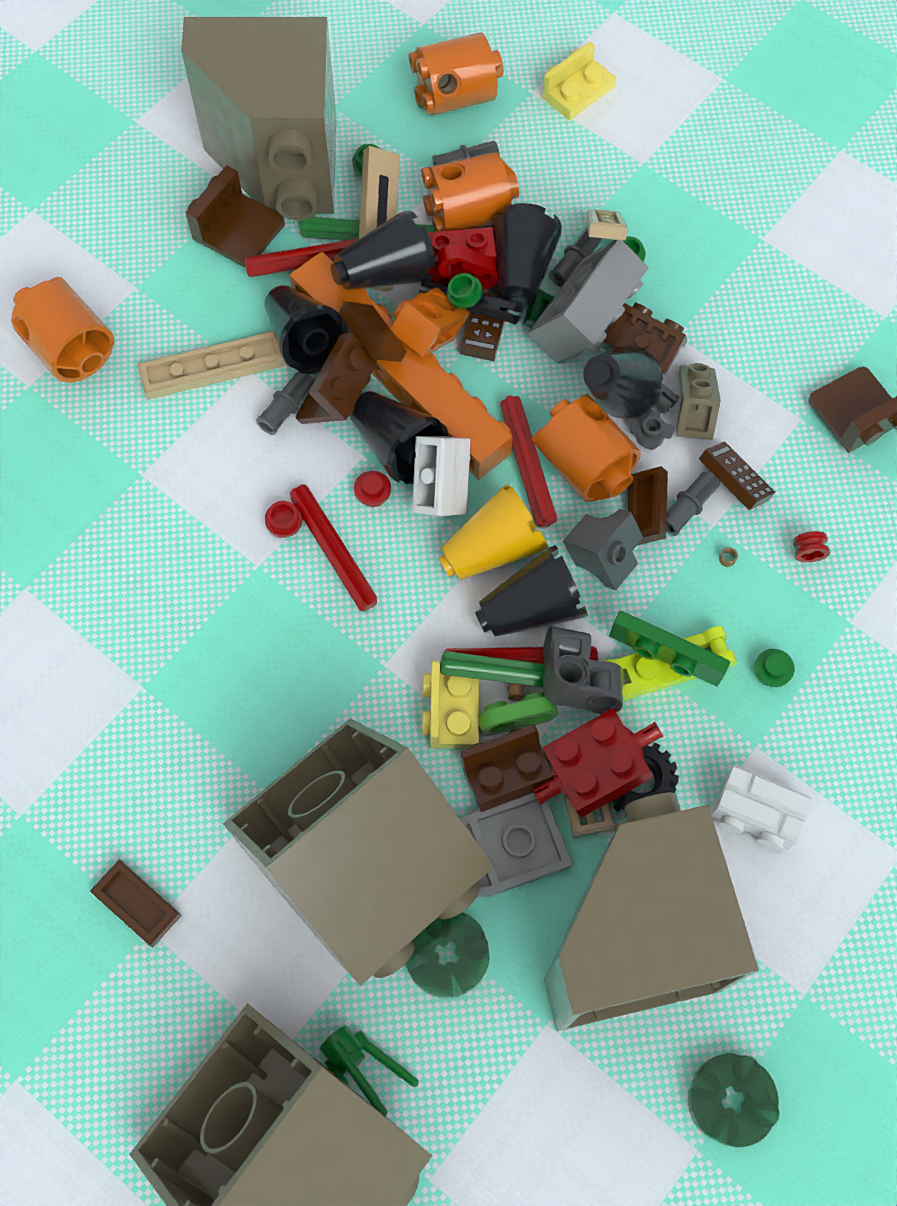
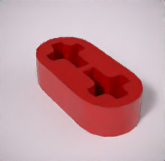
[437,244,498,290]

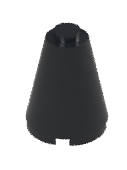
[492,203,562,308]
[331,210,435,290]
[264,285,349,374]
[583,346,663,419]
[350,391,448,484]
[475,545,588,637]

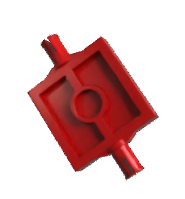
[532,708,664,818]

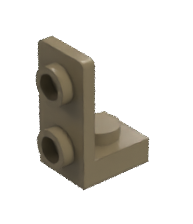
[676,363,721,440]

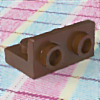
[603,302,688,375]
[460,725,554,812]

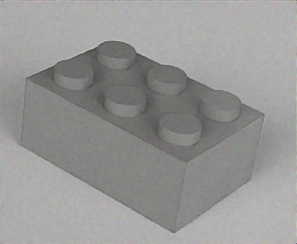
[527,240,649,362]

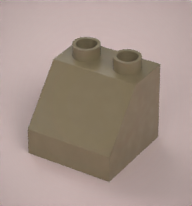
[181,17,337,221]
[223,718,494,986]
[544,793,759,1031]
[129,1003,432,1206]

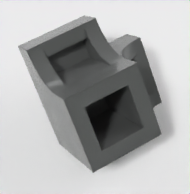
[563,508,643,591]

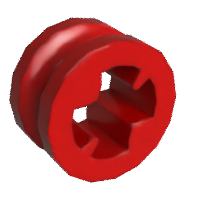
[793,531,830,563]

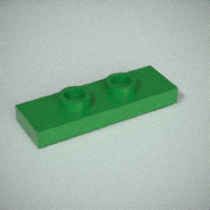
[609,611,731,687]

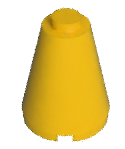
[438,484,549,580]

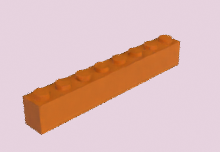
[289,252,513,480]

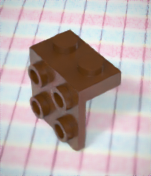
[186,165,285,267]
[296,333,377,424]
[808,366,897,453]

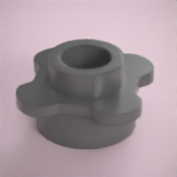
[630,410,674,450]

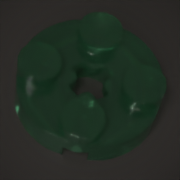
[406,912,490,999]
[687,1053,780,1148]

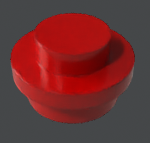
[354,471,391,507]
[265,501,303,538]

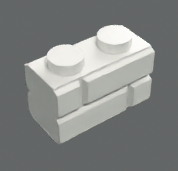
[412,436,471,516]
[711,765,812,851]

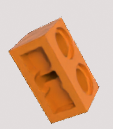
[391,288,470,357]

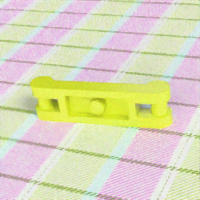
[604,626,738,701]

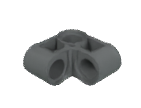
[543,626,623,714]

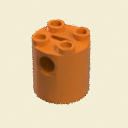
[408,32,504,116]
[421,152,519,232]
[11,277,115,383]
[531,394,642,502]

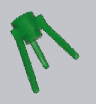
[320,1026,419,1117]

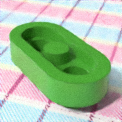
[478,692,559,735]

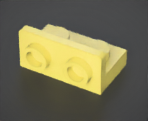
[542,42,616,121]
[422,661,479,749]

